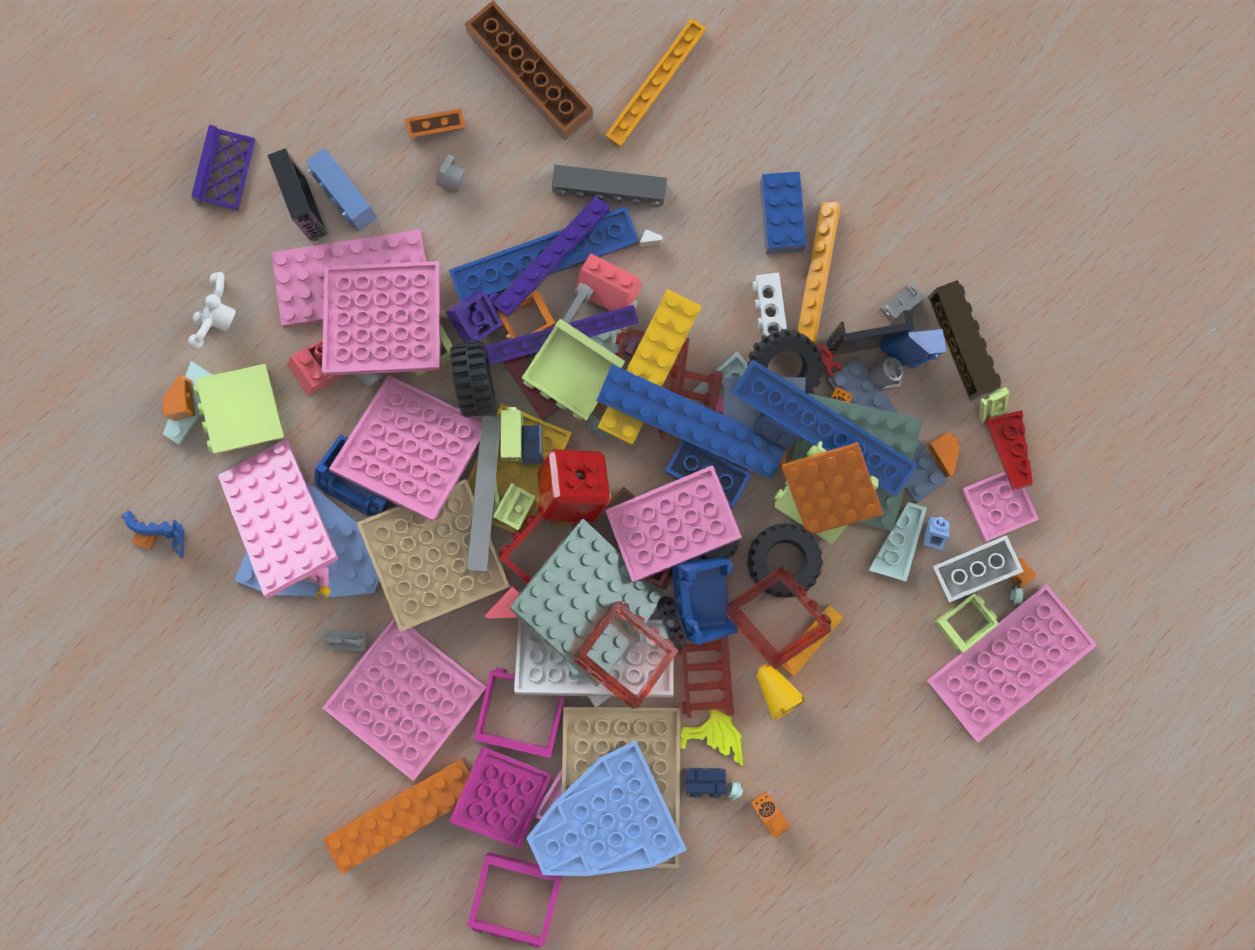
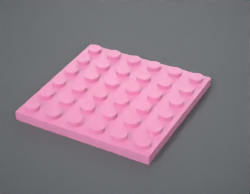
[322,261,441,376]
[329,375,482,522]
[322,618,486,781]

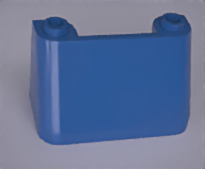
[314,435,391,517]
[671,557,739,645]

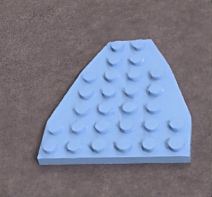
[235,484,380,597]
[527,740,687,876]

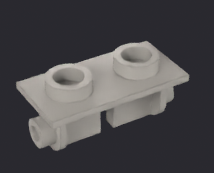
[324,630,366,651]

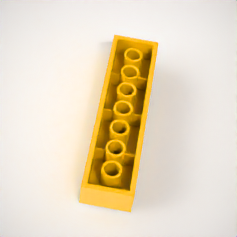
[597,289,702,446]

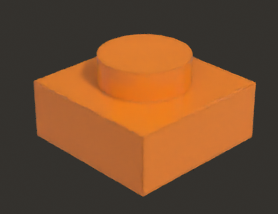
[132,533,158,550]

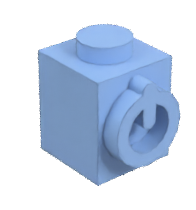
[924,517,949,550]

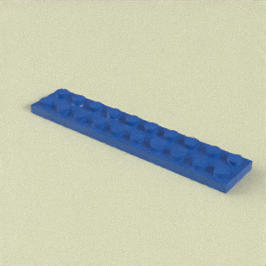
[449,207,639,301]
[731,359,918,497]
[595,364,785,480]

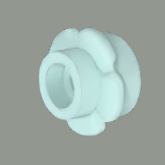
[1009,586,1023,605]
[726,782,743,801]

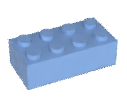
[306,148,377,231]

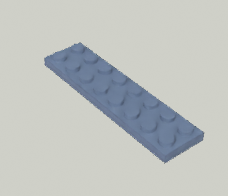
[826,358,948,503]

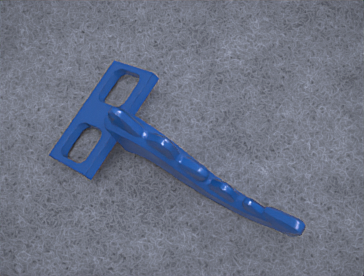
[122,510,184,558]

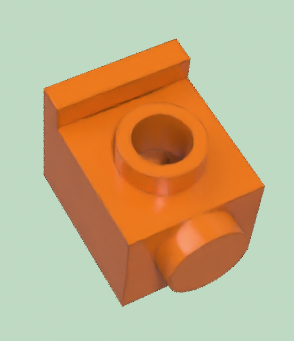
[1010,558,1037,588]

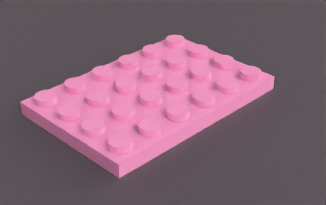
[605,465,742,583]

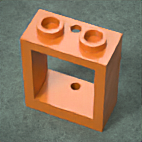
[497,290,556,339]

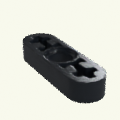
[658,596,687,650]

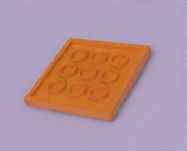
[782,442,883,535]

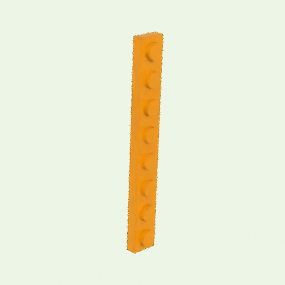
[605,18,706,148]
[798,202,841,345]

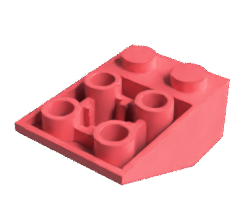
[287,340,343,397]

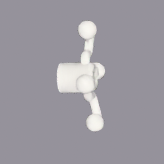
[188,272,236,349]

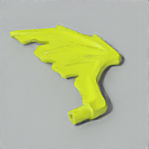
[680,708,743,766]

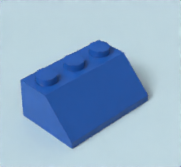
[880,329,947,369]

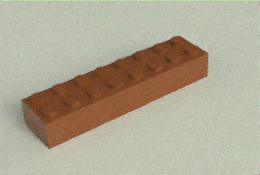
[465,0,593,140]

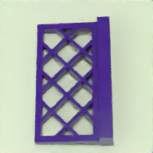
[191,125,256,211]

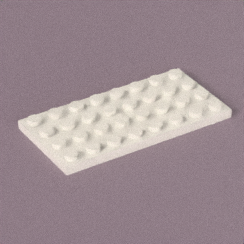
[514,618,673,697]

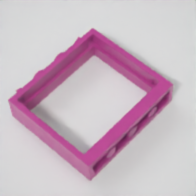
[474,667,565,758]
[467,852,562,948]

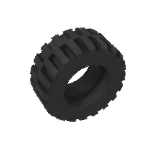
[747,329,824,394]
[450,341,496,417]
[747,523,823,598]

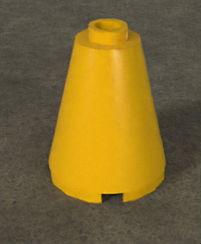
[756,664,806,721]

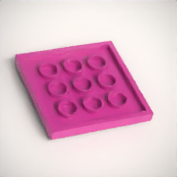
[449,746,552,849]

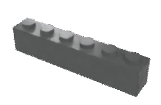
[552,164,667,207]

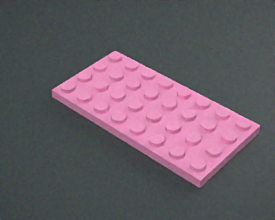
[271,229,426,327]
[218,439,339,599]
[926,584,1097,743]

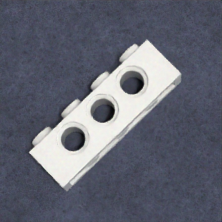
[752,273,787,351]

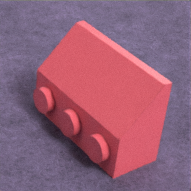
[575,254,643,311]
[485,586,521,619]

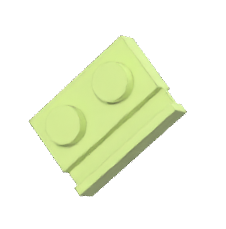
[978,387,1010,423]
[492,483,536,531]

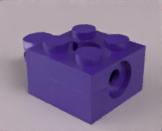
[445,291,503,343]

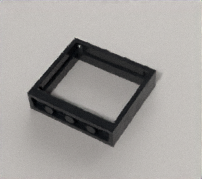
[267,148,327,241]

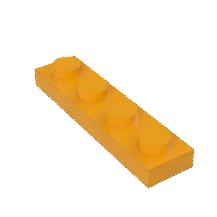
[778,605,844,676]

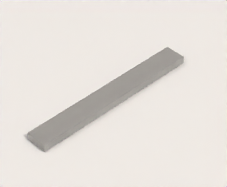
[467,415,501,572]

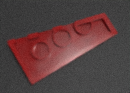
[985,410,1033,491]

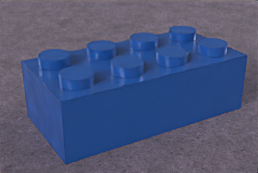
[760,171,806,254]
[664,440,751,509]

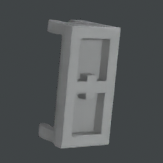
[880,284,926,322]

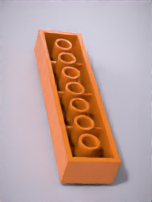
[322,757,471,874]

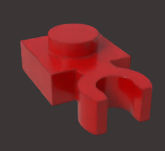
[817,343,842,378]

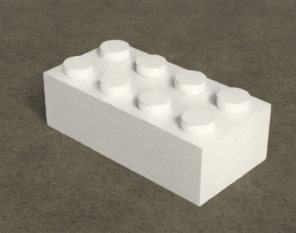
[933,535,1024,602]

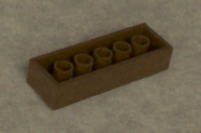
[928,280,1001,401]

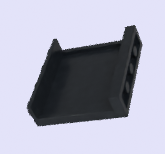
[827,309,915,356]

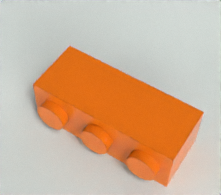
[405,108,465,138]

